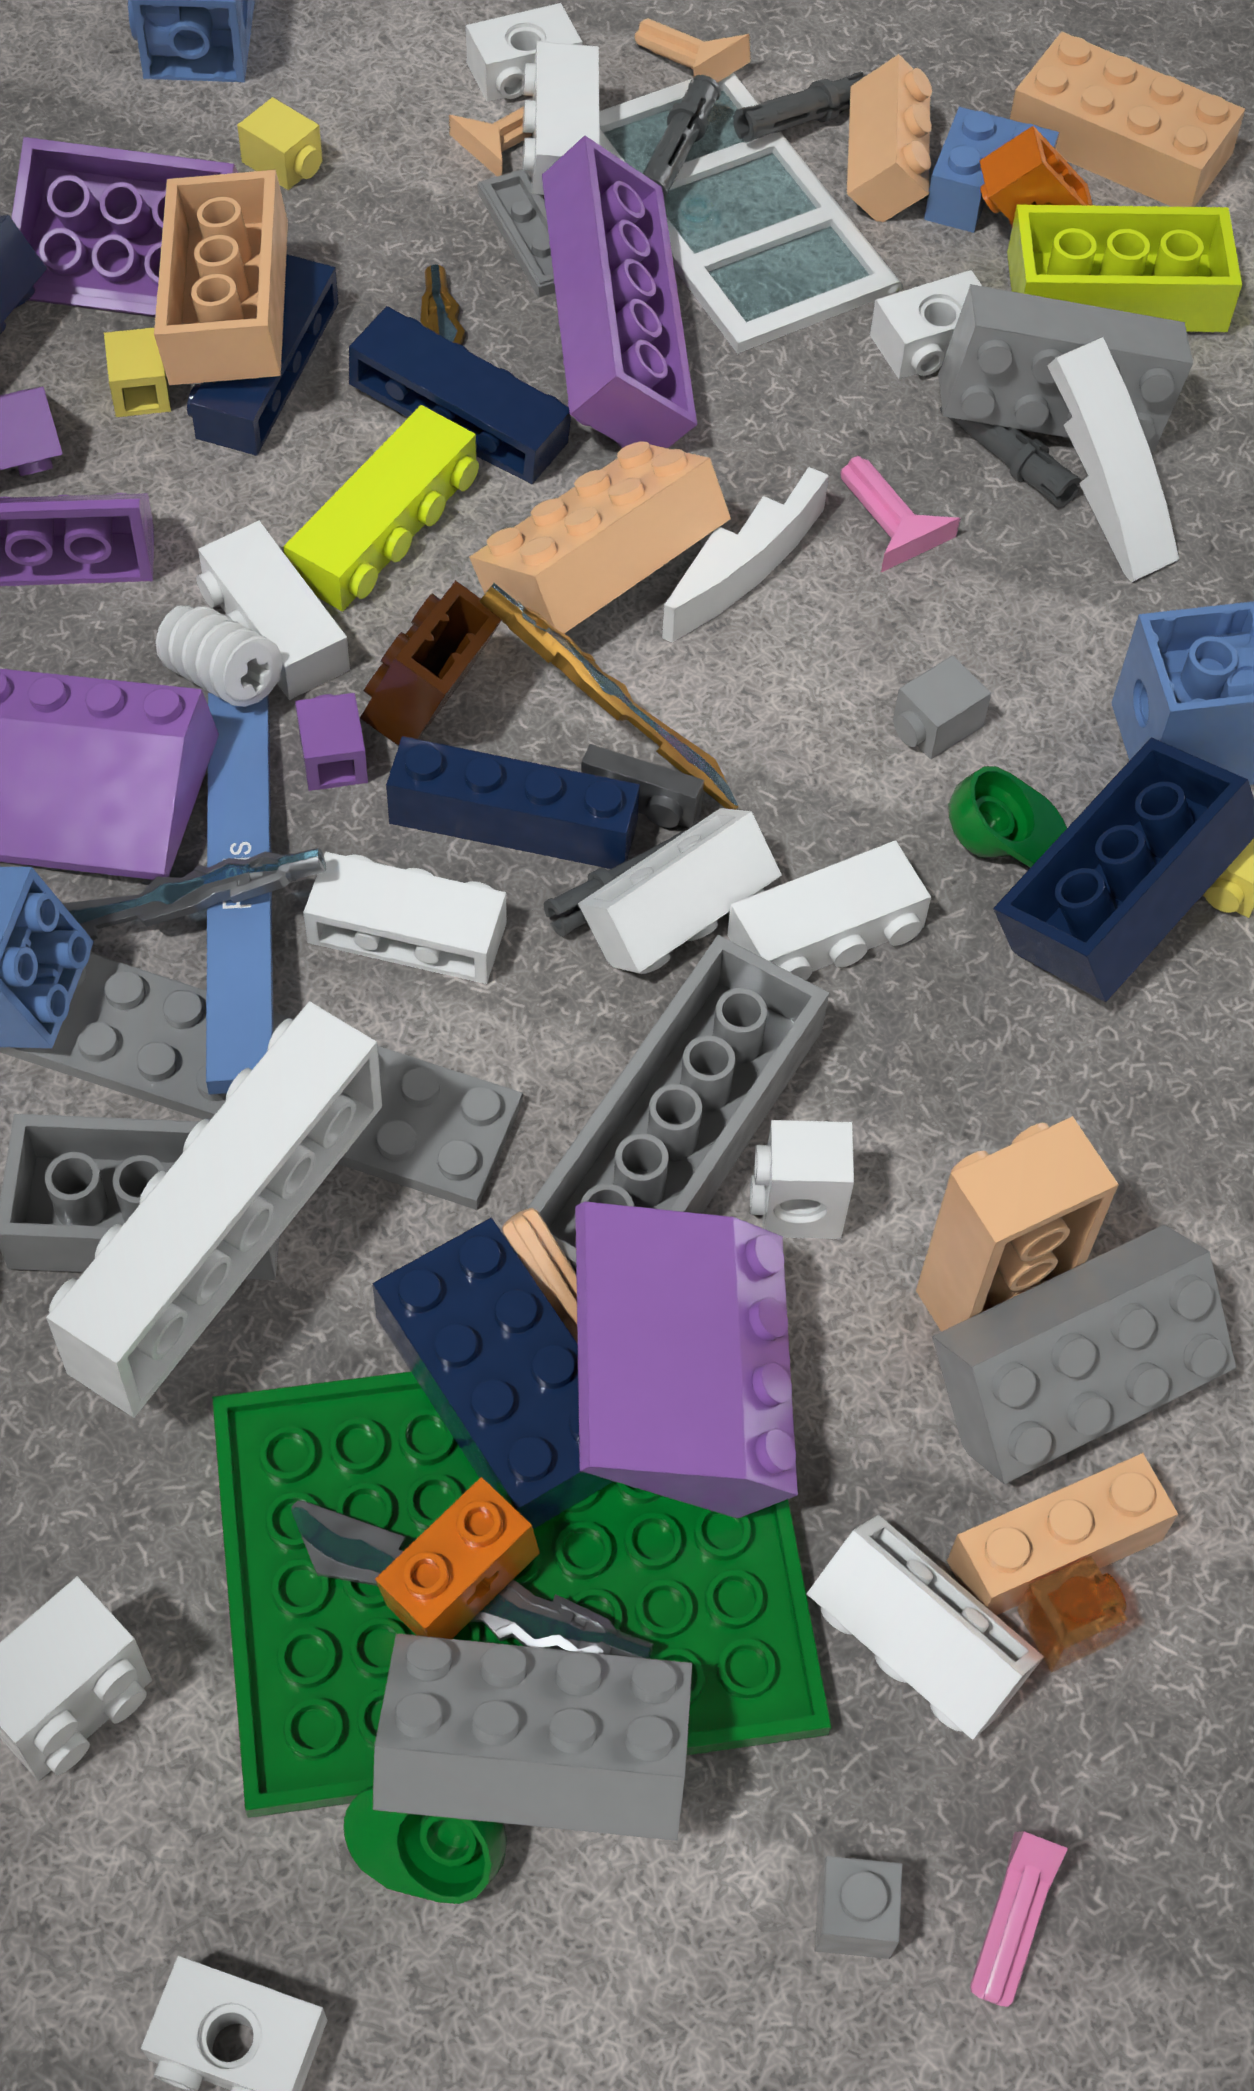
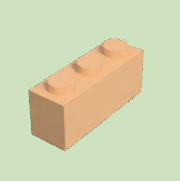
[847,54,932,222]
[947,1453,1178,1615]

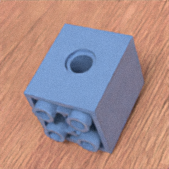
[128,0,255,82]
[1111,601,1254,785]
[0,867,94,1048]

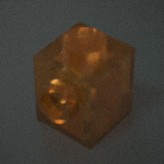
[1017,1556,1128,1673]

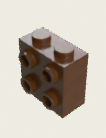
[360,580,502,746]

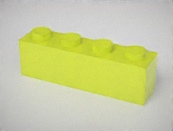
[284,405,479,612]

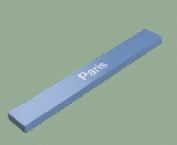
[206,693,273,1095]

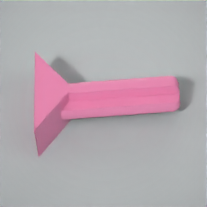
[840,456,960,573]
[970,1832,1068,2007]

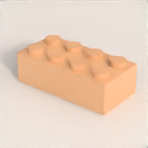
[1010,31,1245,207]
[154,170,288,385]
[469,441,731,634]
[916,1116,1119,1332]

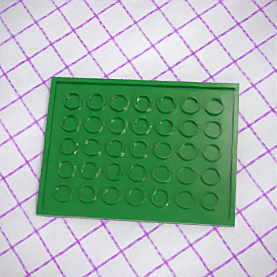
[212,1371,831,1818]

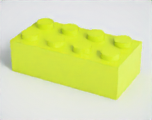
[1007,205,1242,332]

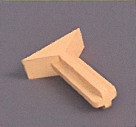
[634,18,751,83]
[449,106,532,176]
[502,1208,578,1344]

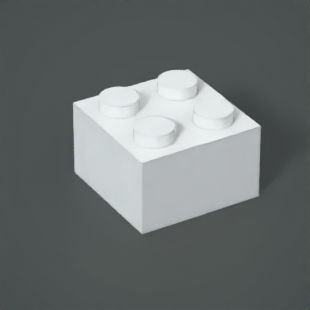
[0,1576,152,1782]

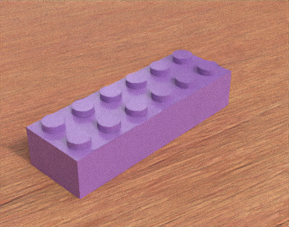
[542,135,697,448]

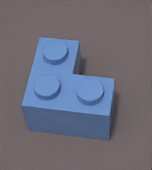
[924,107,1059,233]

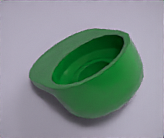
[948,766,1067,867]
[343,1786,507,1904]

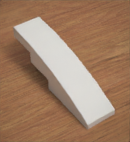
[1047,337,1179,583]
[662,467,829,643]

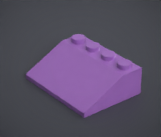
[11,137,239,317]
[0,669,219,880]
[575,1201,798,1519]

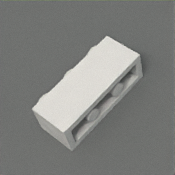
[522,41,600,195]
[196,521,350,700]
[578,808,782,974]
[727,840,931,980]
[303,852,507,984]
[806,1515,1044,1740]

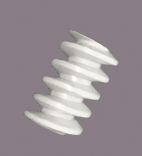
[156,605,282,707]

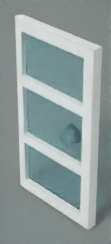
[599,73,903,354]

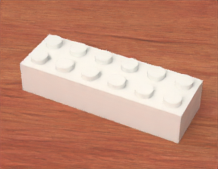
[46,1001,382,1418]

